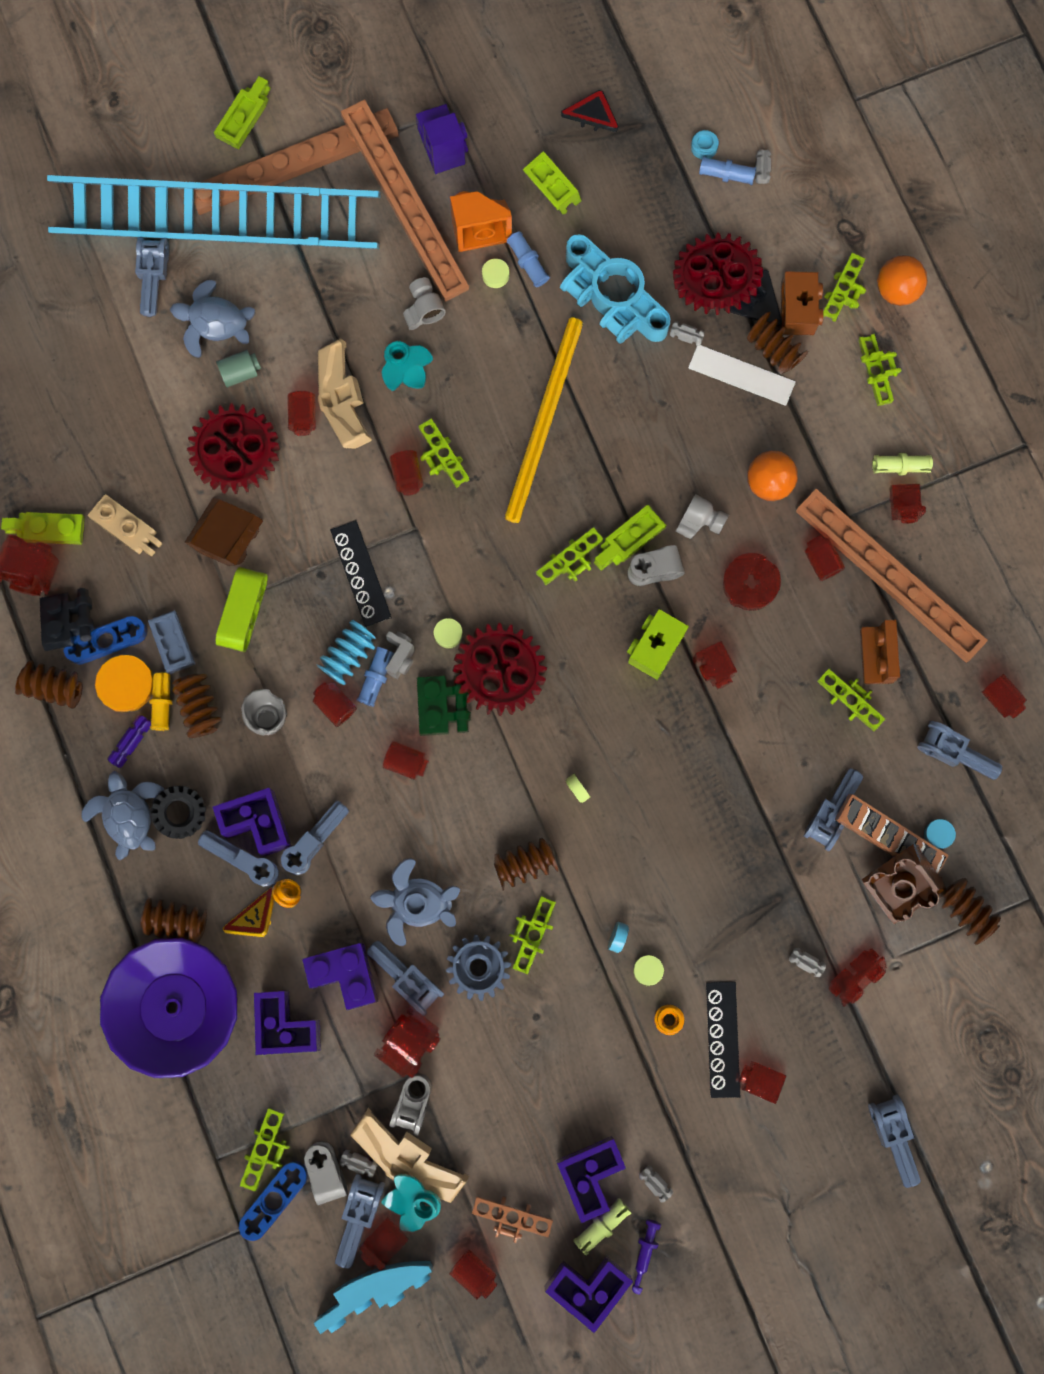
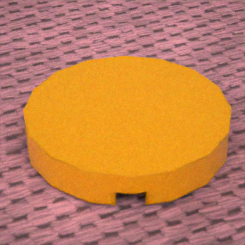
[95,655,153,712]

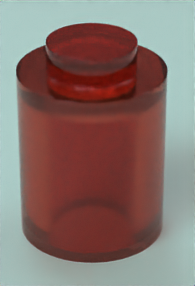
[287,391,316,436]
[389,450,424,496]
[804,536,846,581]
[981,673,1027,719]
[312,682,357,727]
[383,741,429,780]
[449,1250,497,1300]

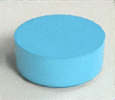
[691,130,719,159]
[924,819,956,849]
[608,922,629,953]

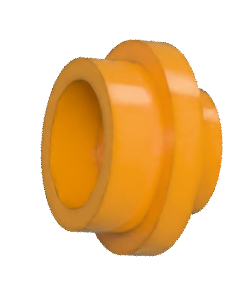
[272,879,301,908]
[654,1005,684,1035]

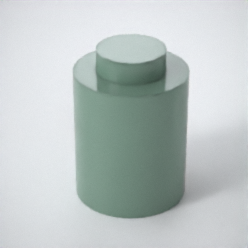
[216,350,261,388]

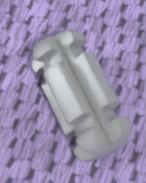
[755,149,771,184]
[670,321,705,346]
[789,948,826,977]
[340,1150,378,1177]
[639,1166,673,1202]

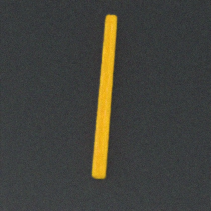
[505,317,583,523]

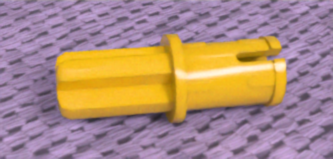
[149,672,173,731]

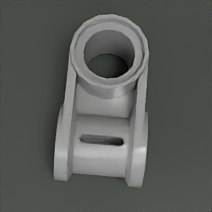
[627,545,685,586]
[389,1073,432,1136]
[304,1141,348,1205]

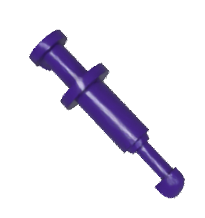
[632,1219,661,1295]

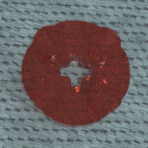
[723,553,781,611]

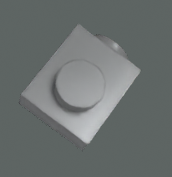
[385,631,415,680]

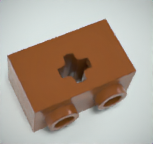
[781,271,823,335]

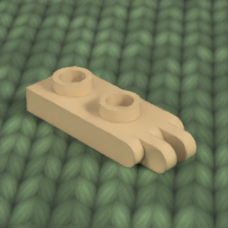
[87,494,162,557]

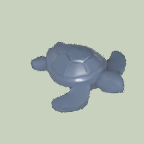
[170,280,255,358]
[81,771,165,860]
[370,858,460,946]

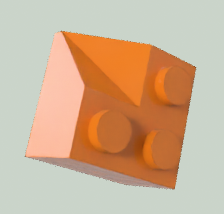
[450,191,512,252]

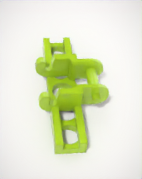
[823,253,866,322]
[858,334,902,406]
[418,418,470,488]
[536,527,603,585]
[817,669,885,732]
[509,896,556,975]
[240,1108,290,1191]

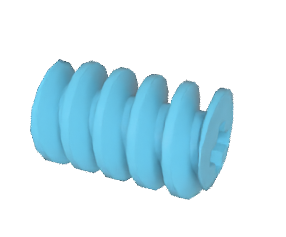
[316,620,376,685]

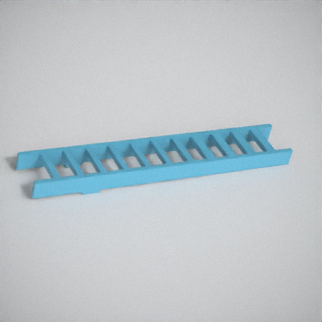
[47,175,381,249]

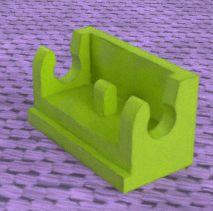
[523,151,582,214]

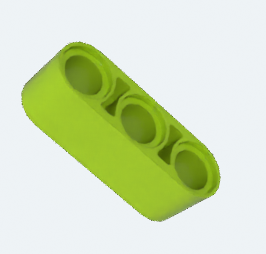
[216,567,268,652]

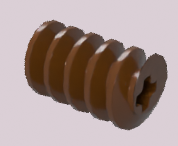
[747,312,809,374]
[15,660,83,709]
[172,674,221,738]
[494,838,559,891]
[939,878,1001,945]
[141,897,207,944]

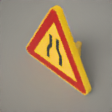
[223,887,274,937]

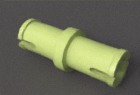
[872,453,933,475]
[573,1198,632,1256]

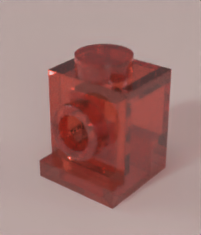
[693,641,737,690]

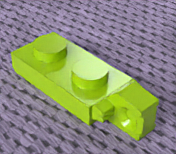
[214,76,271,150]
[594,505,667,571]
[1,512,85,545]

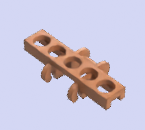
[472,1196,553,1243]

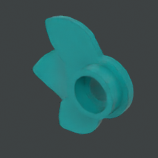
[382,341,433,391]
[381,1174,441,1232]

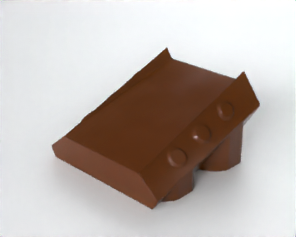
[184,498,263,566]
[862,844,946,924]

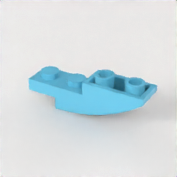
[314,1261,433,1334]

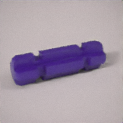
[108,715,151,768]

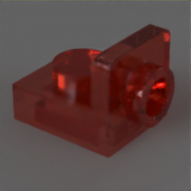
[889,484,926,524]
[739,1061,786,1104]
[360,1217,409,1270]

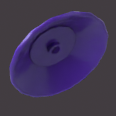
[100,938,237,1078]

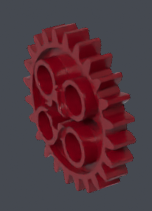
[673,232,763,315]
[187,403,280,494]
[452,623,547,716]

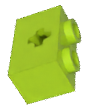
[627,609,689,680]

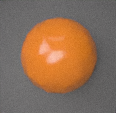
[877,255,928,306]
[747,451,798,501]

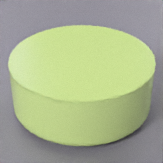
[482,259,509,288]
[434,618,463,648]
[565,774,590,803]
[633,955,664,986]

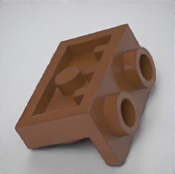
[860,620,900,684]

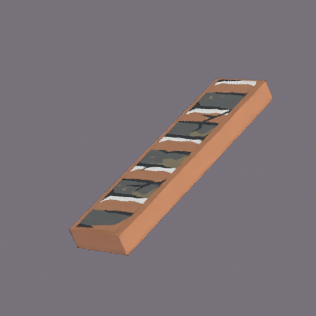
[835,794,949,874]

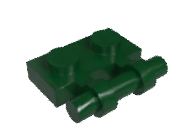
[417,674,471,736]

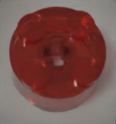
[0,535,59,596]
[374,1006,441,1078]

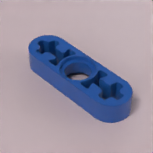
[64,616,147,665]
[239,1161,308,1241]

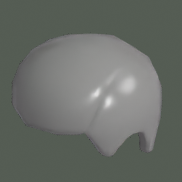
[241,689,287,736]

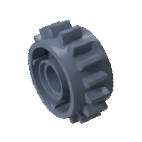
[446,935,511,1001]

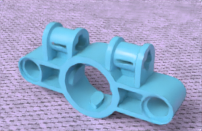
[560,234,671,344]

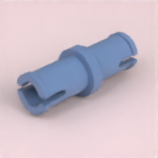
[699,156,756,185]
[506,231,550,287]
[356,647,395,707]

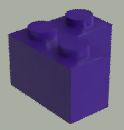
[415,104,468,174]
[213,788,292,856]
[302,943,379,1010]
[254,991,321,1055]
[556,1136,626,1223]
[544,1255,633,1333]

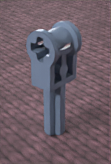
[135,237,169,317]
[917,721,1002,780]
[803,769,863,851]
[281,801,349,875]
[198,830,279,887]
[367,941,445,1016]
[868,1094,921,1188]
[335,1173,385,1269]

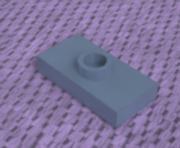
[148,610,195,674]

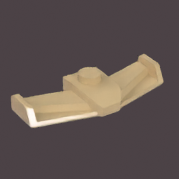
[317,339,372,449]
[350,1108,469,1203]

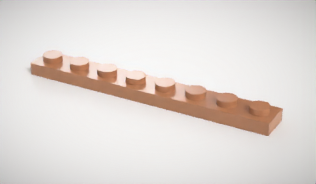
[341,99,469,302]
[194,108,399,215]
[796,489,988,663]

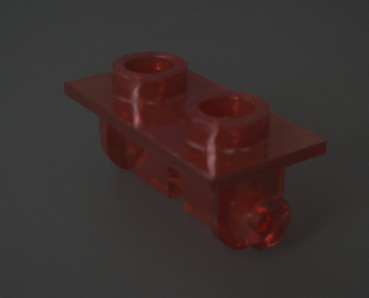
[828,948,887,1007]

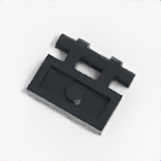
[39,588,94,651]

